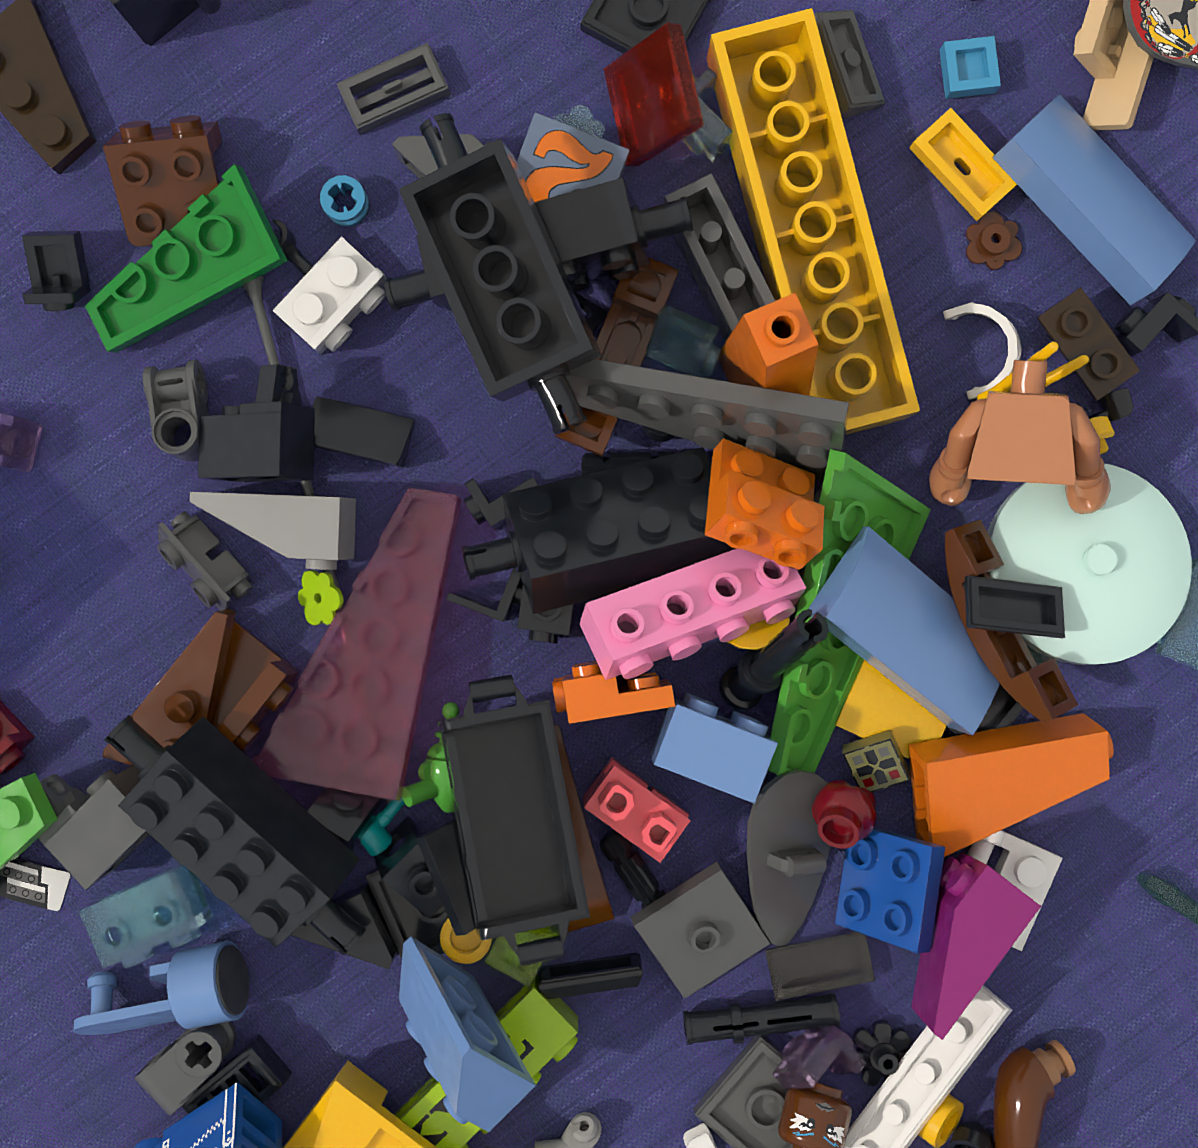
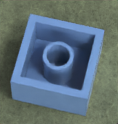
[650,693,778,804]

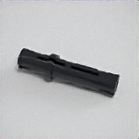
[683,993,840,1045]

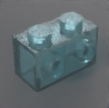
[79,864,213,969]

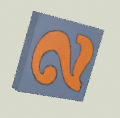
[517,112,630,202]

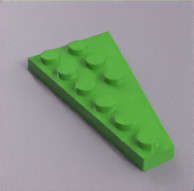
[768,449,931,776]

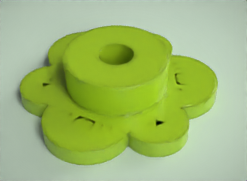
[298,570,343,625]

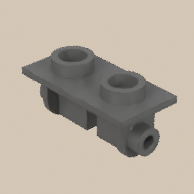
[157,511,253,611]

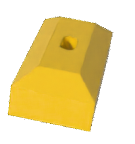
[909,108,1017,221]

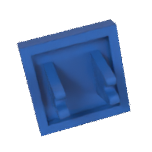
[835,827,945,953]

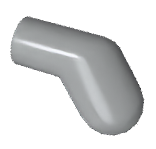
[535,1112,602,1148]

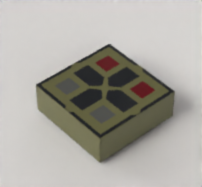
[842,730,910,792]

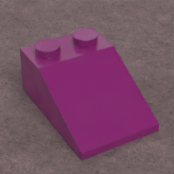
[911,852,1041,1040]

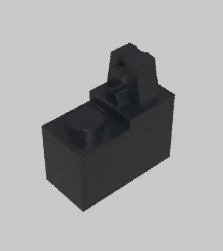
[198,364,315,482]

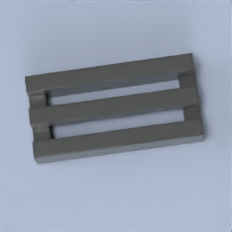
[336,43,450,135]

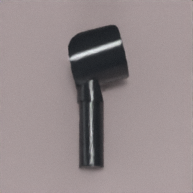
[272,220,313,275]
[1088,388,1134,422]

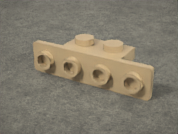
[1073,0,1154,130]

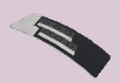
[0,859,70,911]

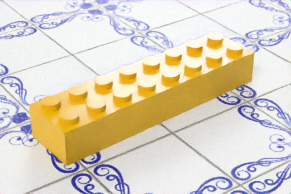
[706,8,920,435]

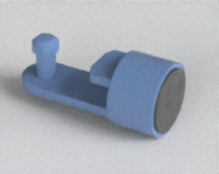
[73,941,249,1035]

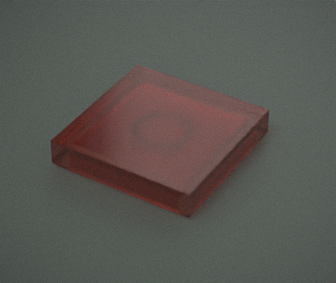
[603,22,704,166]

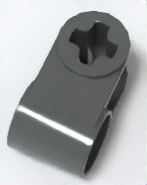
[143,359,209,461]
[133,1021,236,1116]

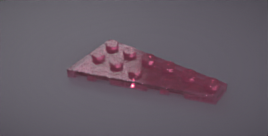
[252,487,462,801]

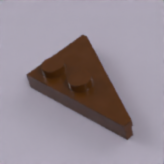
[102,609,236,766]

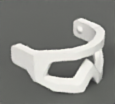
[943,302,1022,400]

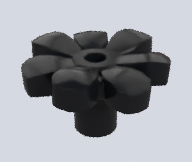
[849,1020,911,1086]

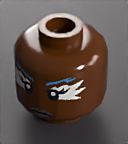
[778,1078,852,1148]

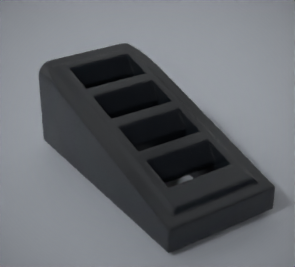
[182,1034,293,1114]

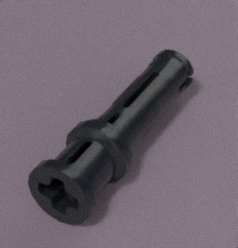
[719,609,829,711]

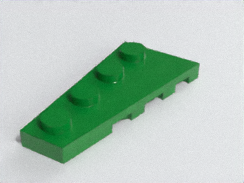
[85,164,287,353]

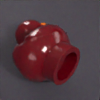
[812,780,876,849]

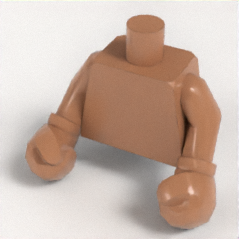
[929,360,1111,515]

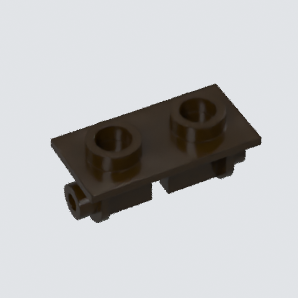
[1037,287,1140,401]

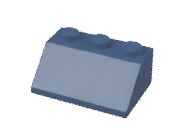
[399,937,536,1132]

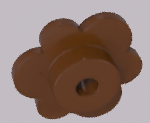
[965,211,1022,270]

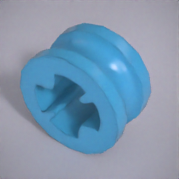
[320,175,369,227]

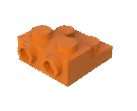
[705,438,824,570]
[552,661,675,724]

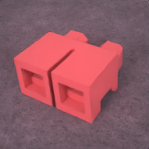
[582,757,691,863]

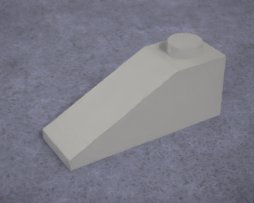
[190,492,356,570]

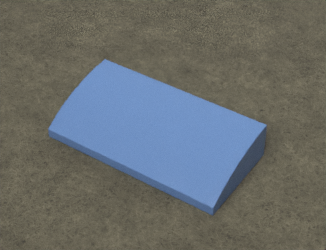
[992,94,1196,306]
[808,526,1000,736]

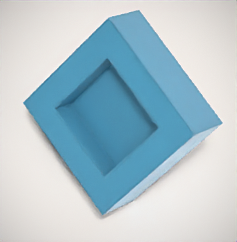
[939,36,1001,99]

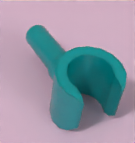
[357,786,405,856]

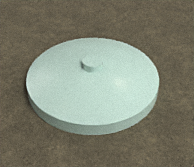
[988,463,1192,665]

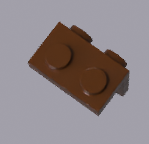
[103,115,222,246]
[213,620,300,752]

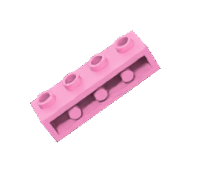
[579,549,806,680]

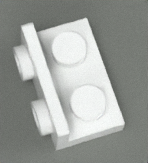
[273,236,386,355]

